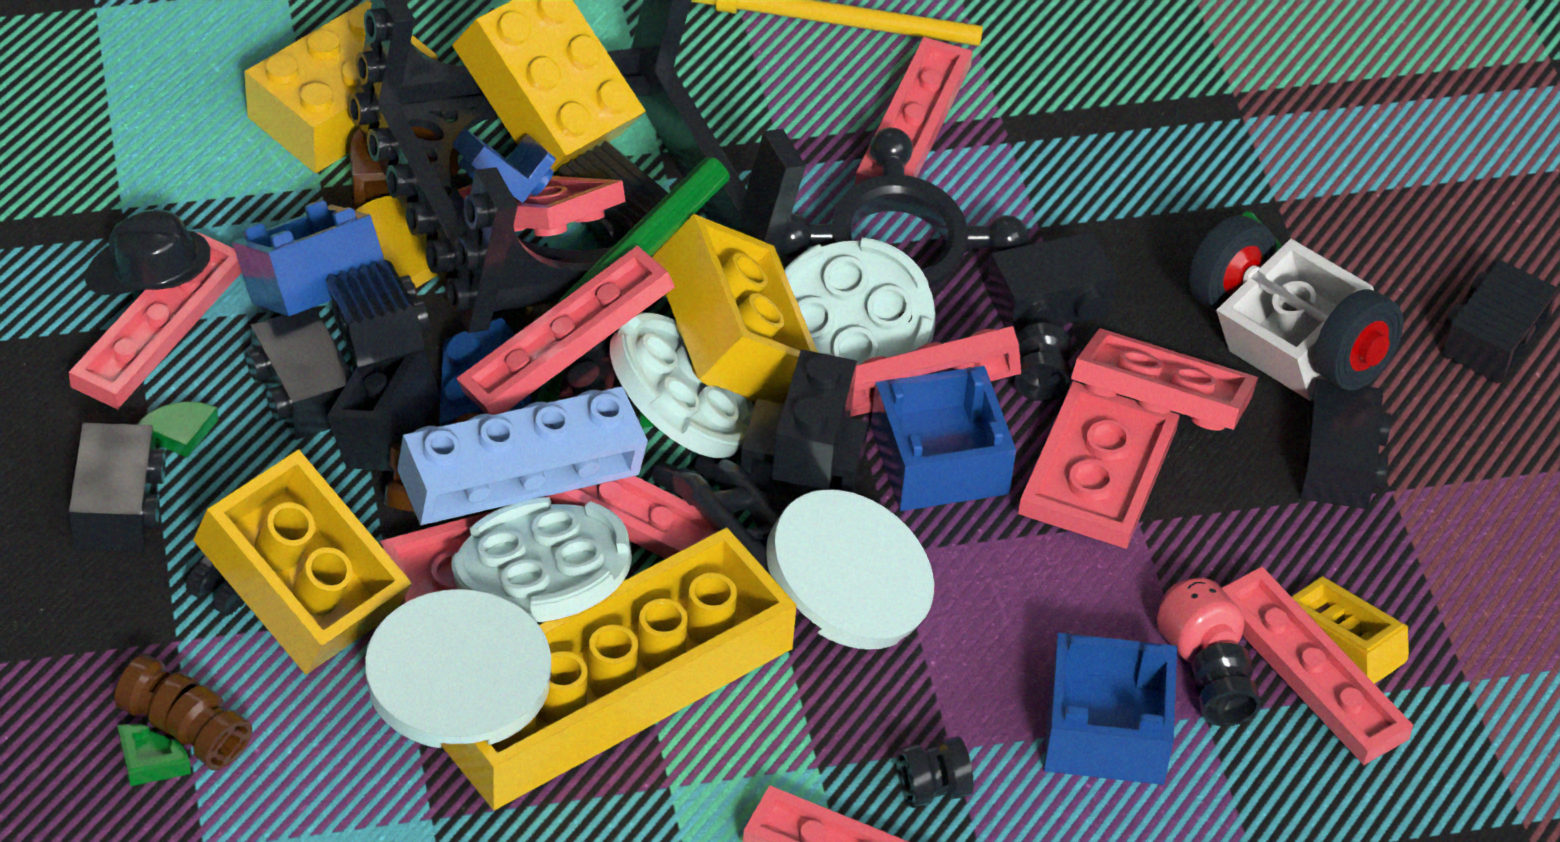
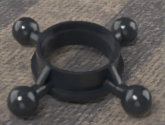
[780,127,1028,323]

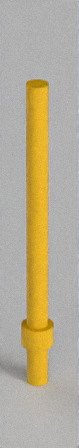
[691,0,983,46]

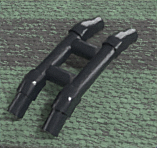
[652,455,782,575]

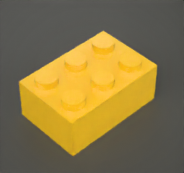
[244,0,437,174]
[452,0,646,173]
[652,214,818,403]
[193,449,412,675]

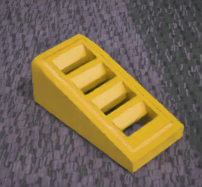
[1292,576,1409,684]

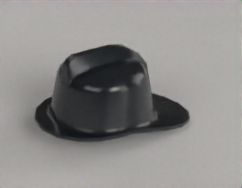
[85,209,211,295]

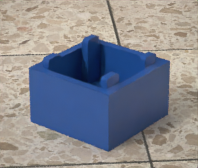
[232,200,384,317]
[871,366,1016,511]
[1044,633,1177,785]

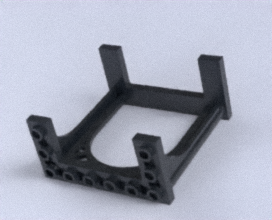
[348,0,806,333]

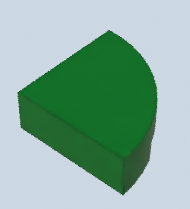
[137,402,218,458]
[118,724,191,786]

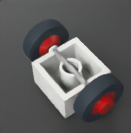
[1189,215,1403,400]

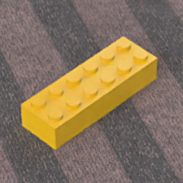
[442,527,797,811]

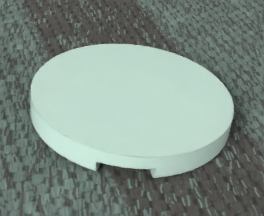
[784,238,935,365]
[610,313,754,458]
[766,490,934,649]
[452,497,632,622]
[365,589,551,748]

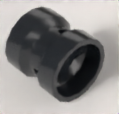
[1014,323,1071,401]
[1191,643,1261,727]
[896,736,974,808]

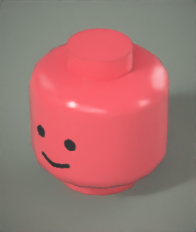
[1157,577,1245,663]

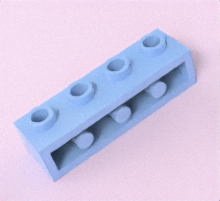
[397,386,648,525]

